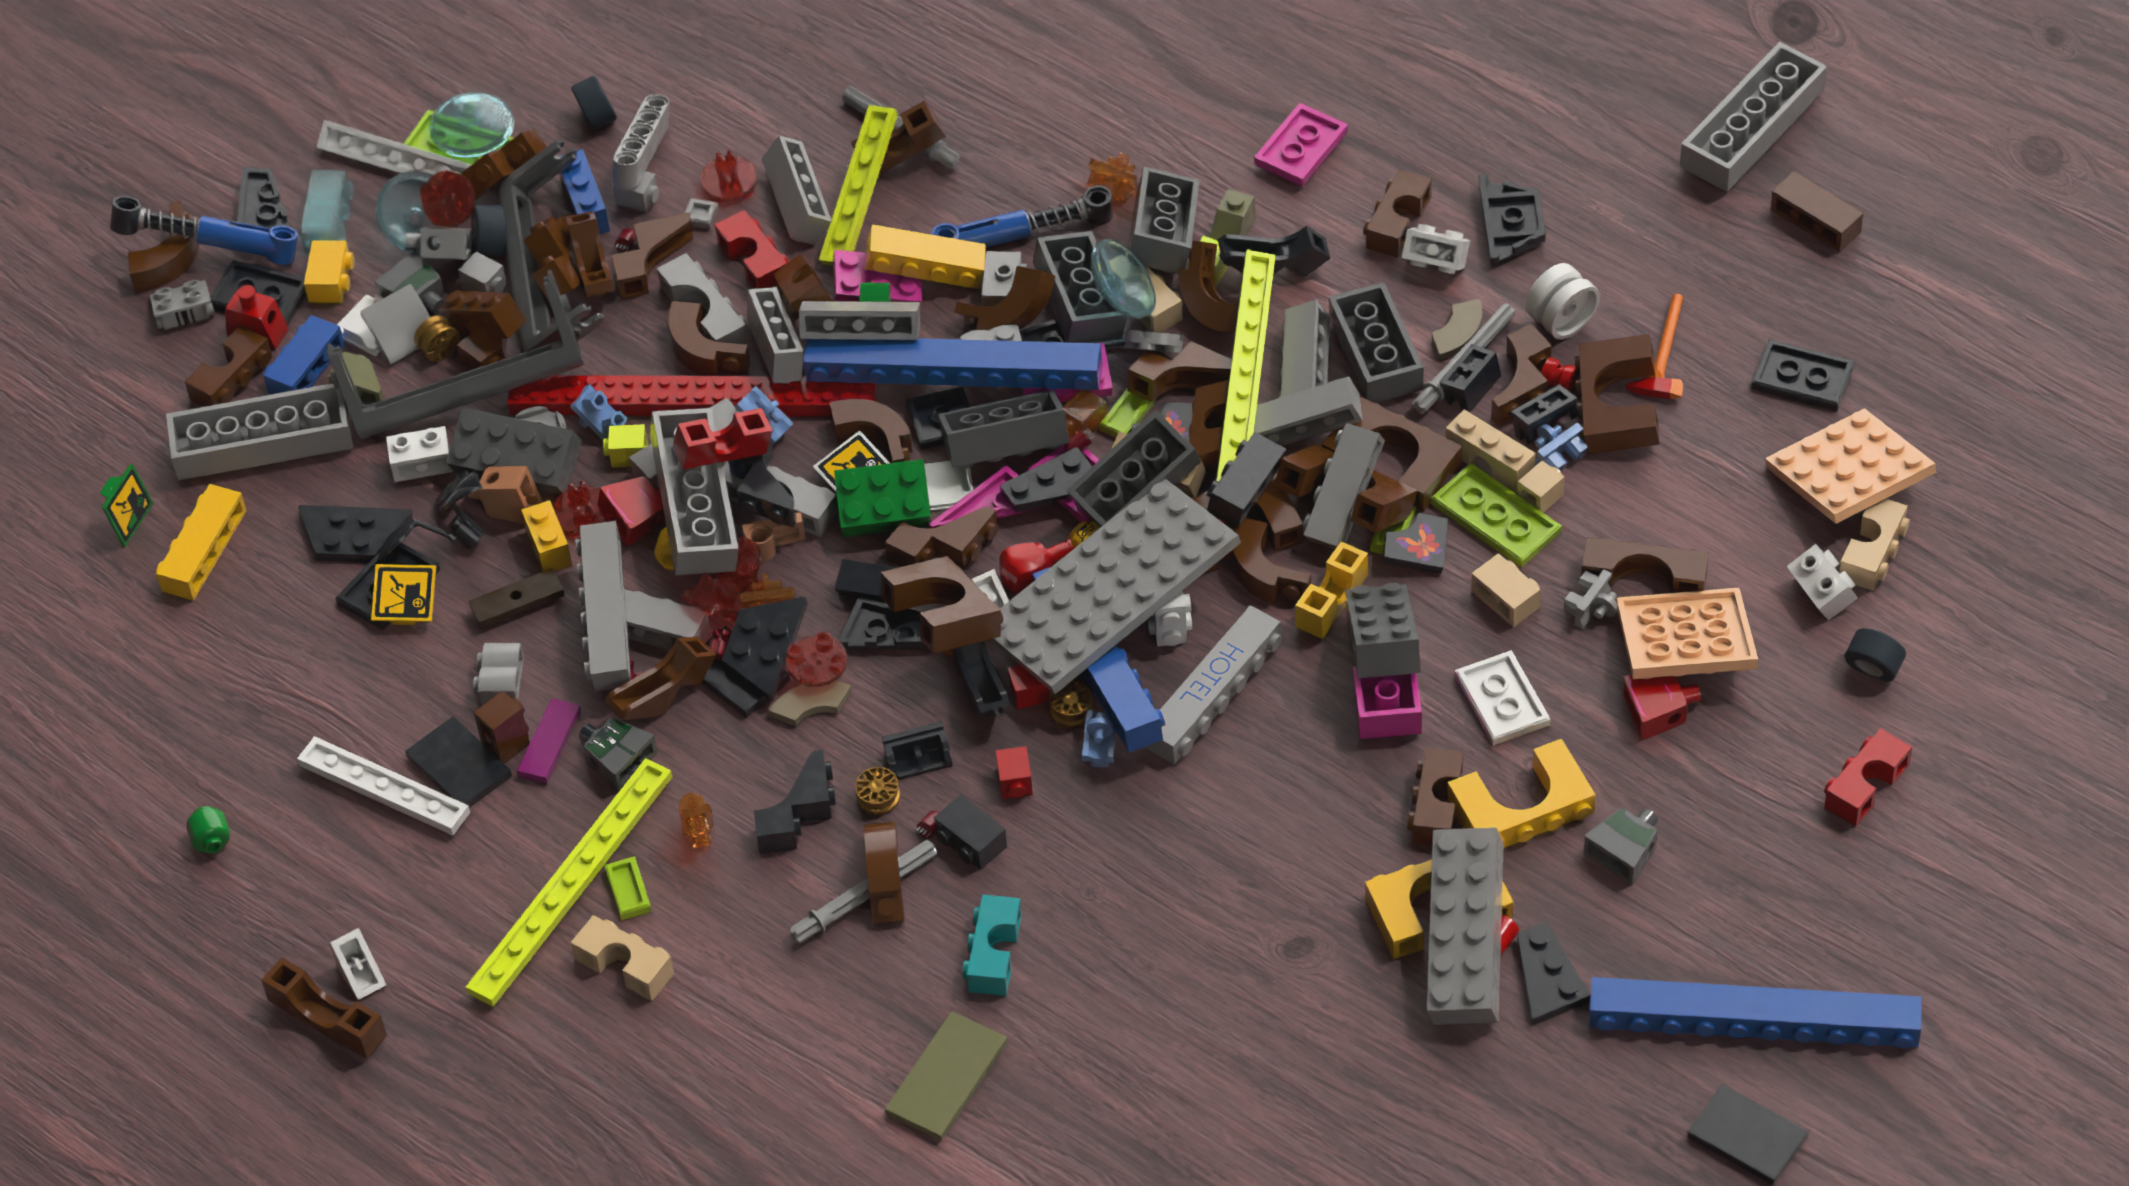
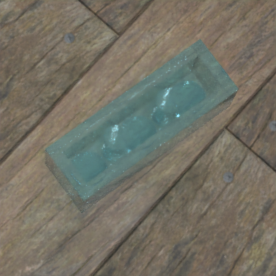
[300,170,354,253]

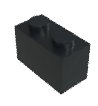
[934,794,1007,870]

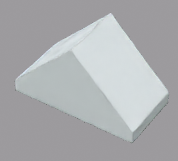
[330,928,386,1000]

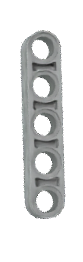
[613,94,669,189]

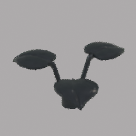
[379,469,484,564]

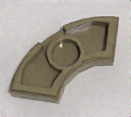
[1431,299,1482,361]
[768,681,852,727]

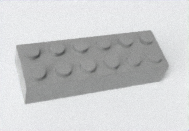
[1680,42,1827,192]
[166,383,353,481]
[650,408,738,575]
[1427,827,1504,1025]

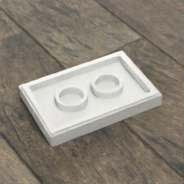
[1455,650,1550,746]

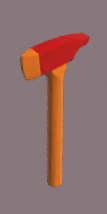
[1625,294,1683,399]

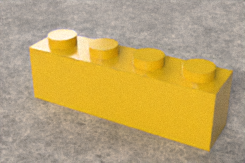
[865,225,985,289]
[156,484,247,601]

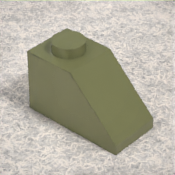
[1210,189,1255,240]
[327,351,384,405]

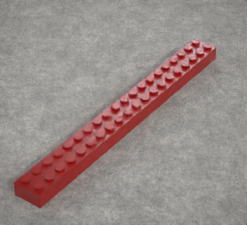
[507,375,877,417]

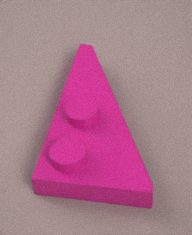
[929,465,1042,529]

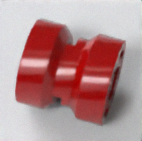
[1541,357,1579,393]

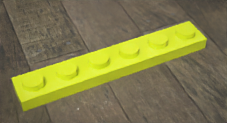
[819,105,898,266]

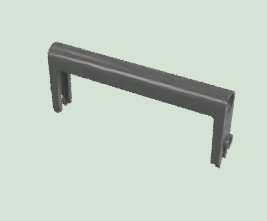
[496,139,605,353]
[327,270,585,440]

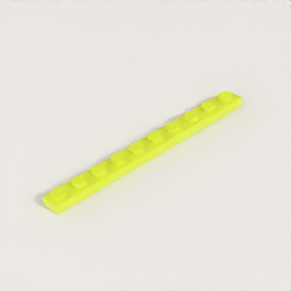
[1216,250,1275,482]
[466,758,673,1007]

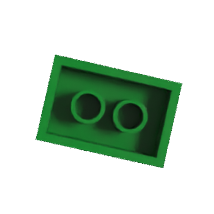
[834,459,932,538]

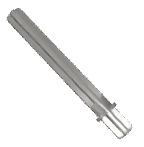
[842,86,960,169]
[1412,303,1515,414]
[789,840,937,943]

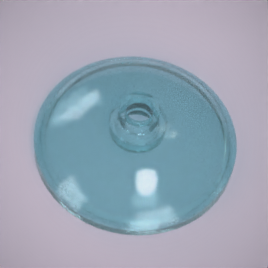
[429,91,514,157]
[375,171,461,254]
[1090,239,1156,319]

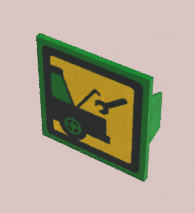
[100,463,153,547]

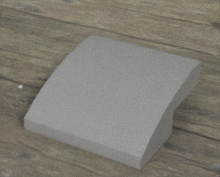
[360,284,430,366]

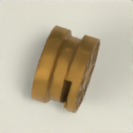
[414,315,461,362]
[1049,681,1093,730]
[855,767,900,816]

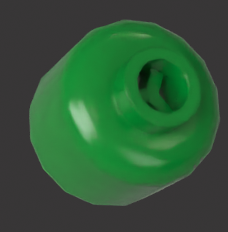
[186,806,231,854]

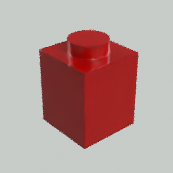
[1007,665,1053,710]
[995,746,1033,799]

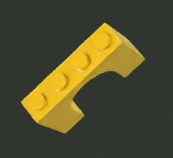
[1447,738,1596,848]
[1365,859,1514,959]

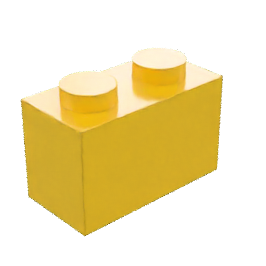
[304,240,354,303]
[522,500,573,572]

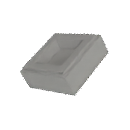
[685,198,719,230]

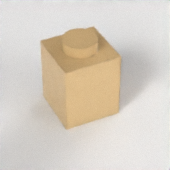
[1517,461,1565,513]

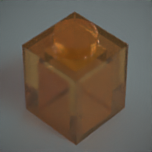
[1062,390,1107,436]

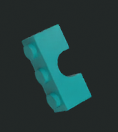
[962,894,1022,996]

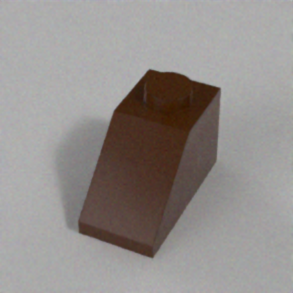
[457,326,507,370]

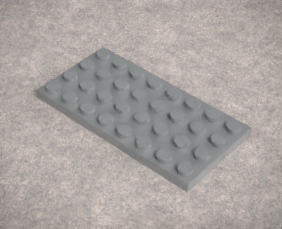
[990,479,1241,694]

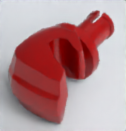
[999,539,1074,595]

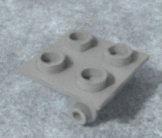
[150,280,215,330]

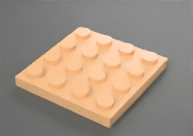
[1765,408,1936,524]
[1617,588,1758,679]

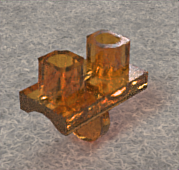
[1087,152,1139,203]
[739,573,796,609]
[679,793,714,849]

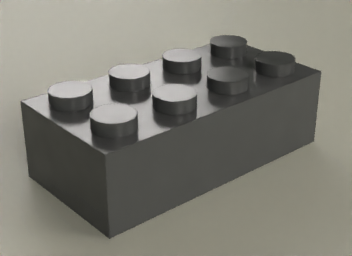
[1126,167,1200,274]
[1032,231,1128,343]
[1329,282,1424,403]
[938,390,1069,468]
[446,407,582,496]
[1066,409,1201,528]
[1345,583,1421,678]

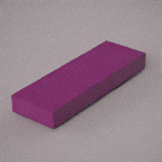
[517,698,581,784]

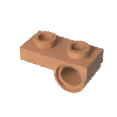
[742,512,806,562]

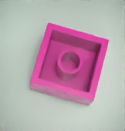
[1353,667,1422,739]

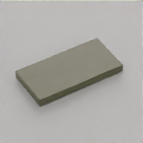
[885,1011,1008,1141]

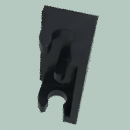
[1439,344,1501,413]
[1511,384,1578,445]
[835,559,897,598]
[882,721,953,781]

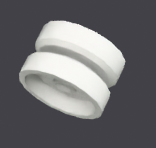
[1525,263,1600,340]

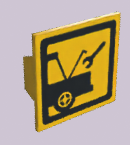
[371,564,436,625]

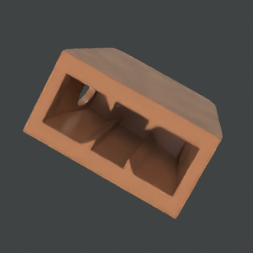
[468,466,543,524]

